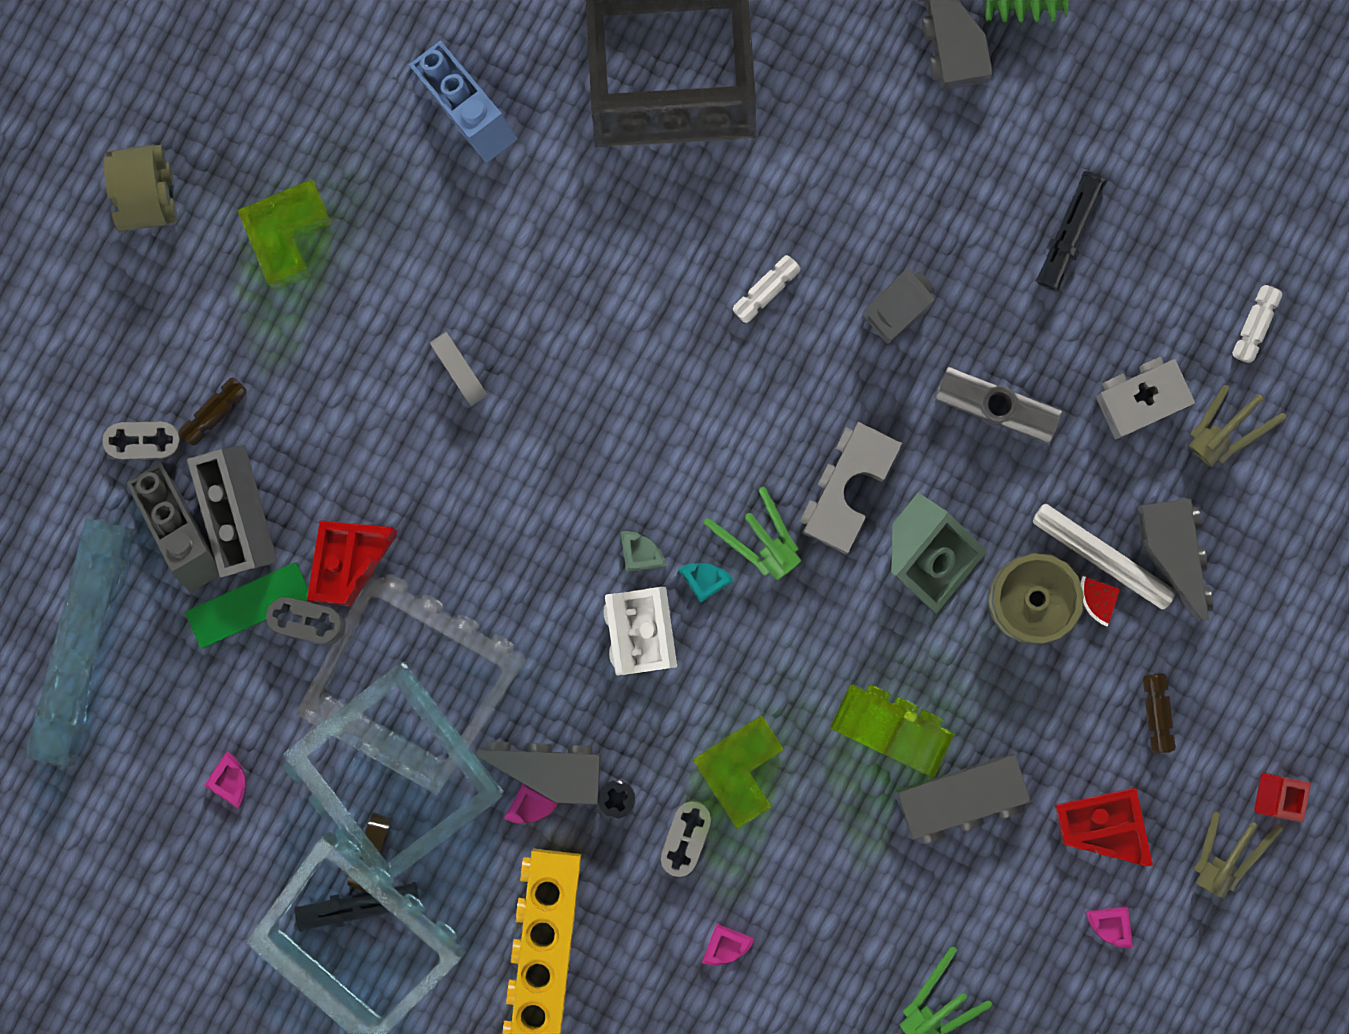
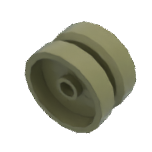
[987,553,1084,644]

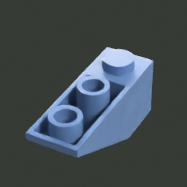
[409,40,518,163]

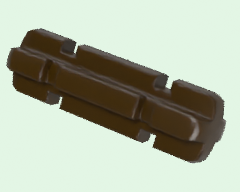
[179,377,247,446]
[1142,673,1176,754]

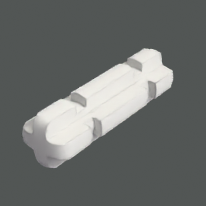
[733,255,801,323]
[1232,285,1282,363]

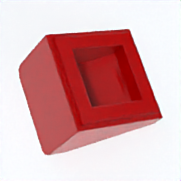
[1254,773,1311,823]

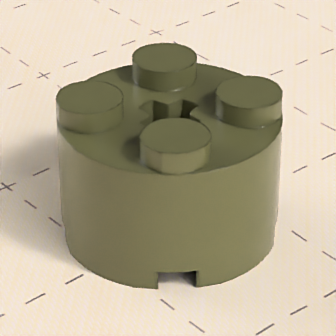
[104,144,178,232]

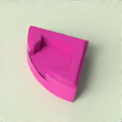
[204,751,247,808]
[504,784,558,823]
[1086,906,1133,948]
[702,923,754,966]

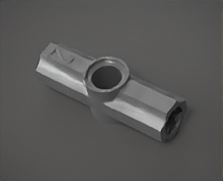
[935,367,1062,444]

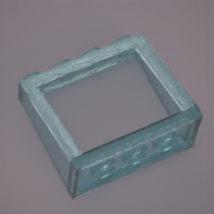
[283,662,504,886]

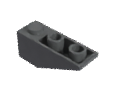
[918,0,993,91]
[862,268,935,345]
[126,462,219,593]
[1136,498,1213,621]
[476,741,601,804]

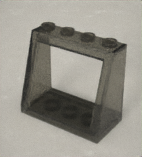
[586,0,756,148]

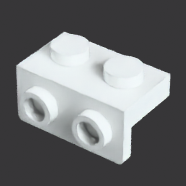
[604,587,677,676]

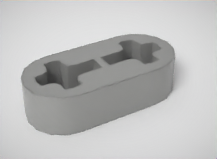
[429,332,488,406]
[102,421,183,460]
[661,801,711,877]

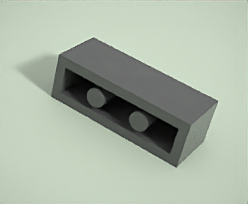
[187,445,278,578]
[896,754,1031,844]

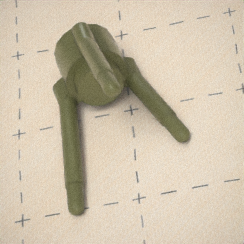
[1188,385,1287,467]
[1194,812,1283,899]

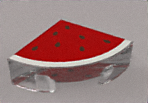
[1079,576,1120,628]

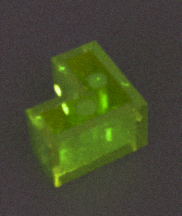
[237,179,334,291]
[830,684,955,778]
[692,714,784,829]

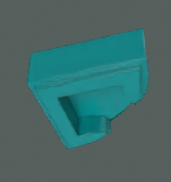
[678,563,734,603]

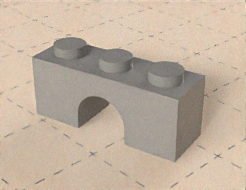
[800,422,902,555]

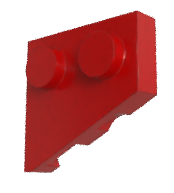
[307,521,398,607]
[1054,787,1153,867]

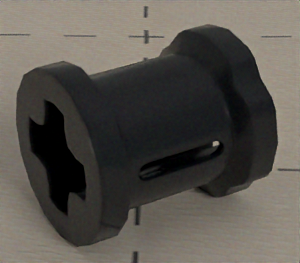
[598,780,635,818]

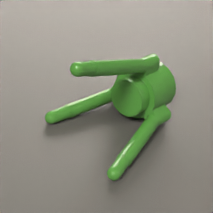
[704,487,801,580]
[899,947,992,1034]

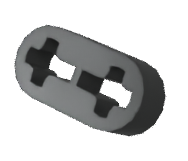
[266,598,345,646]

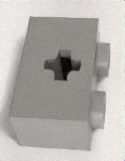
[1095,357,1195,440]

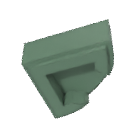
[621,531,667,572]

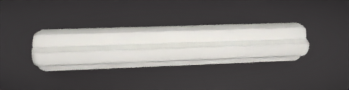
[1033,504,1176,609]

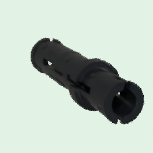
[1035,171,1107,292]
[294,882,420,932]

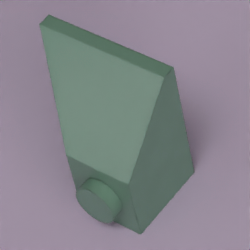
[891,492,987,614]

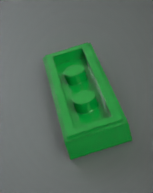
[185,562,309,649]

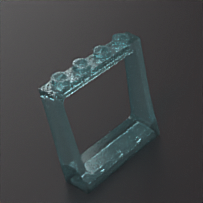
[246,832,466,1034]

